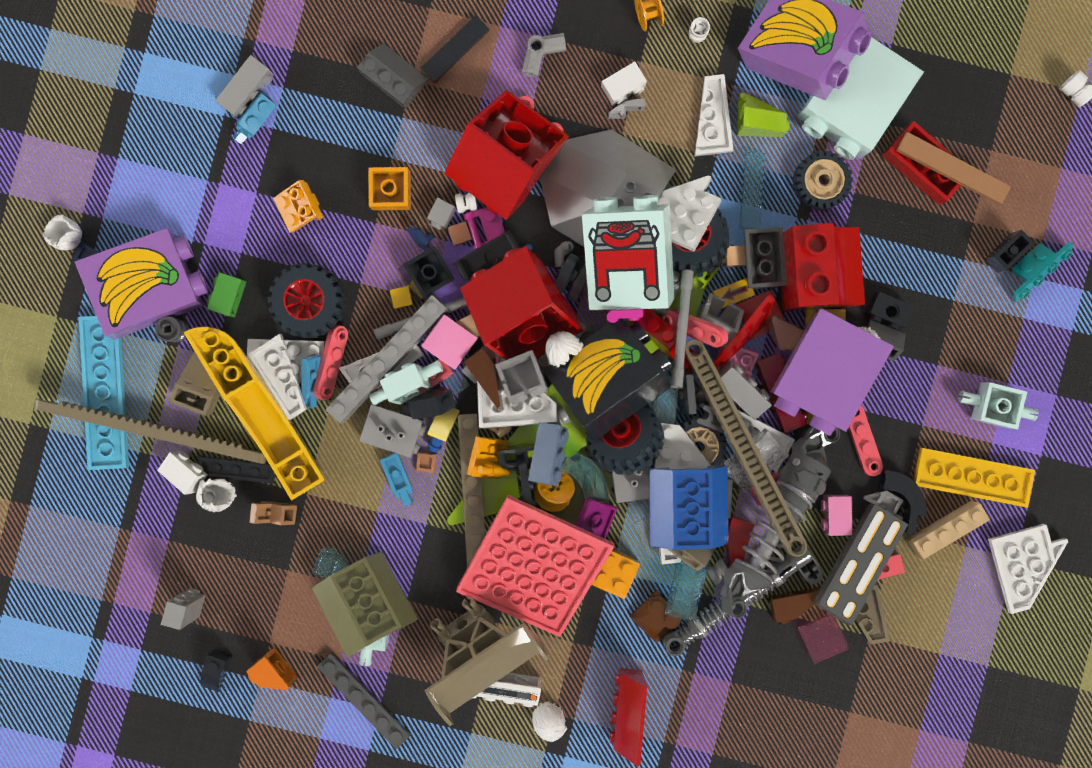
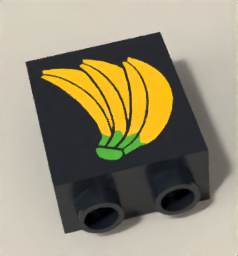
[543,318,673,442]

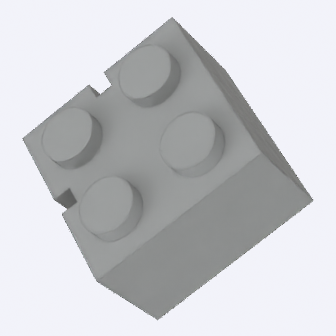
[697,293,744,348]
[495,350,549,405]

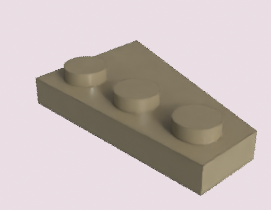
[856,583,890,644]

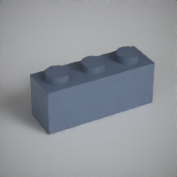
[528,422,569,486]

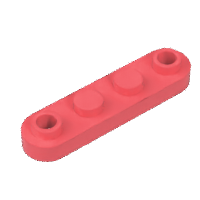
[661,308,728,347]
[313,325,348,401]
[848,406,883,476]

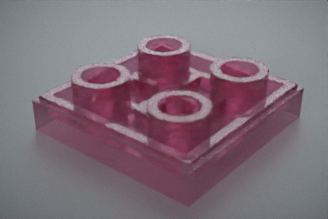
[798,614,849,664]

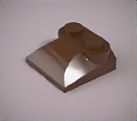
[629,589,684,644]

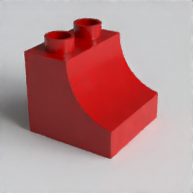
[444,89,569,220]
[781,223,865,312]
[460,246,584,360]

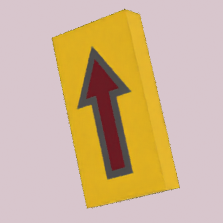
[712,278,755,308]

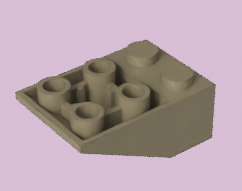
[169,351,220,416]

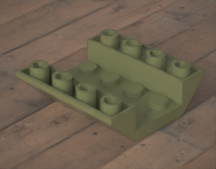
[312,552,418,659]

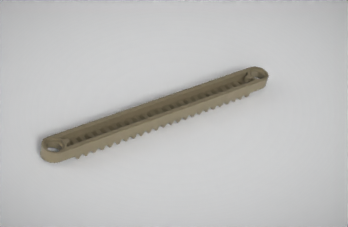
[685,339,807,557]
[33,399,266,464]

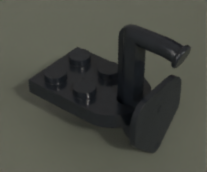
[497,443,565,507]

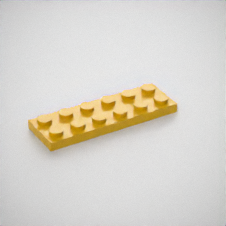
[913,448,1035,508]

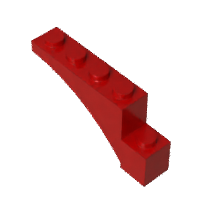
[631,309,698,375]

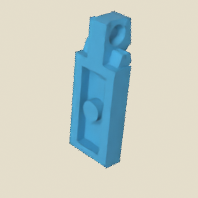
[232,92,277,144]
[301,354,320,409]
[380,453,413,506]

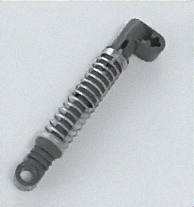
[663,545,823,656]

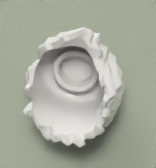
[43,215,82,250]
[546,331,583,367]
[196,478,237,512]
[532,701,567,742]

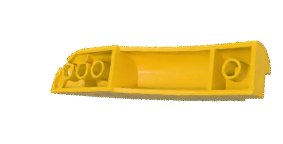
[184,327,326,500]

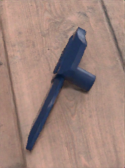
[407,225,433,252]

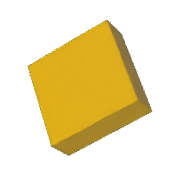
[390,286,413,309]

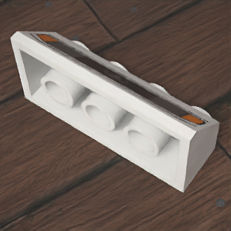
[473,673,541,707]

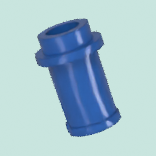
[427,436,443,452]

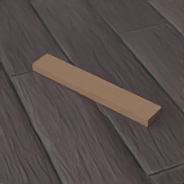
[896,132,1011,205]

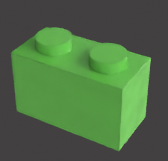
[207,272,247,318]

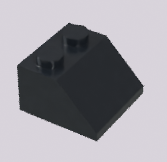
[398,246,455,302]

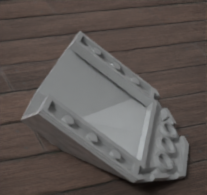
[540,129,676,247]

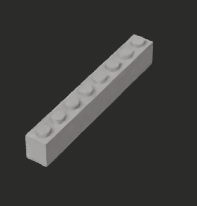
[326,295,449,423]

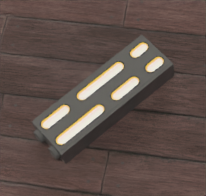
[813,504,908,625]

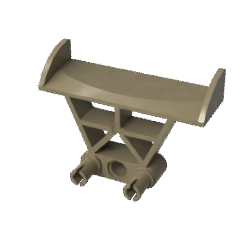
[425,596,549,726]

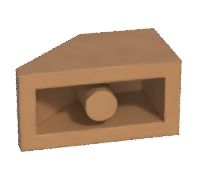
[767,313,804,352]

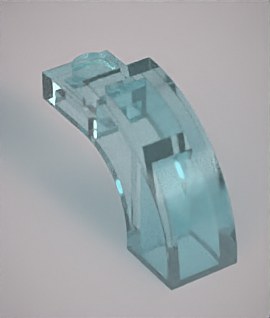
[560,454,609,501]

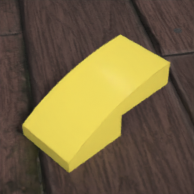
[428,408,460,442]

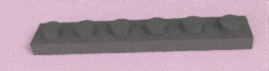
[317,652,411,749]

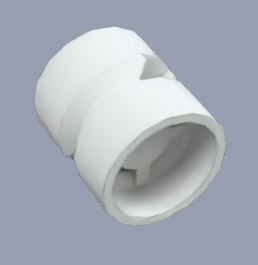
[1059,70,1092,108]

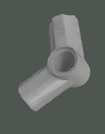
[522,33,566,78]

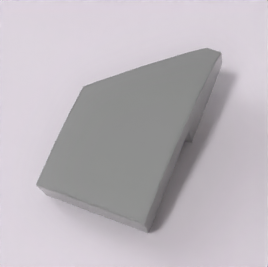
[609,98,645,119]
[863,490,904,514]

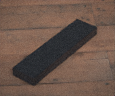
[421,15,489,83]
[198,456,276,484]

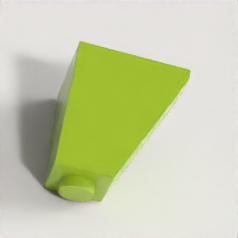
[737,93,790,137]

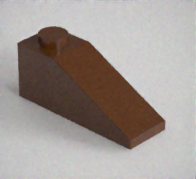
[464,348,504,412]
[768,586,822,624]

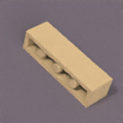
[906,501,990,560]

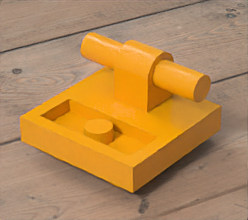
[273,180,323,233]
[467,436,511,479]

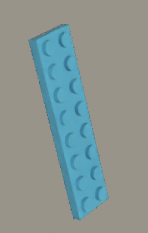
[79,316,129,470]

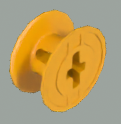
[634,0,664,31]
[533,470,575,512]

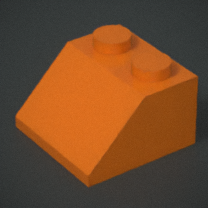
[246,647,298,690]

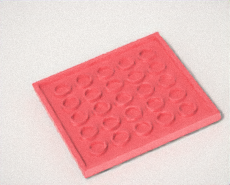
[456,495,614,637]

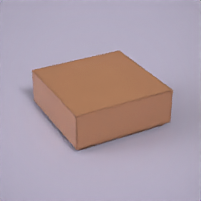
[447,221,472,246]
[416,452,437,473]

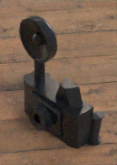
[452,229,520,282]

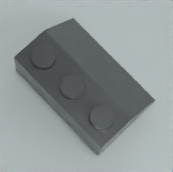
[357,43,429,110]
[744,227,787,289]

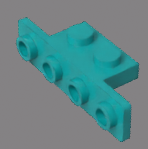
[1012,241,1073,303]

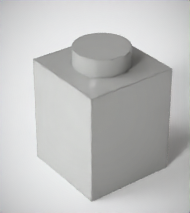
[427,198,456,230]

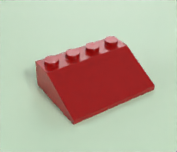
[610,668,648,766]

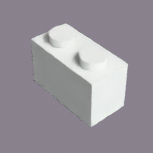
[601,62,647,106]
[157,451,208,495]

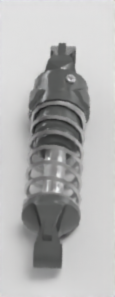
[720,427,840,619]

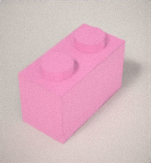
[821,495,852,536]

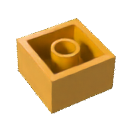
[369,167,411,210]
[592,549,640,599]

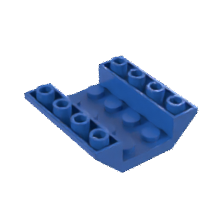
[649,465,728,550]

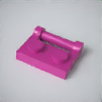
[463,207,505,249]
[607,309,644,323]

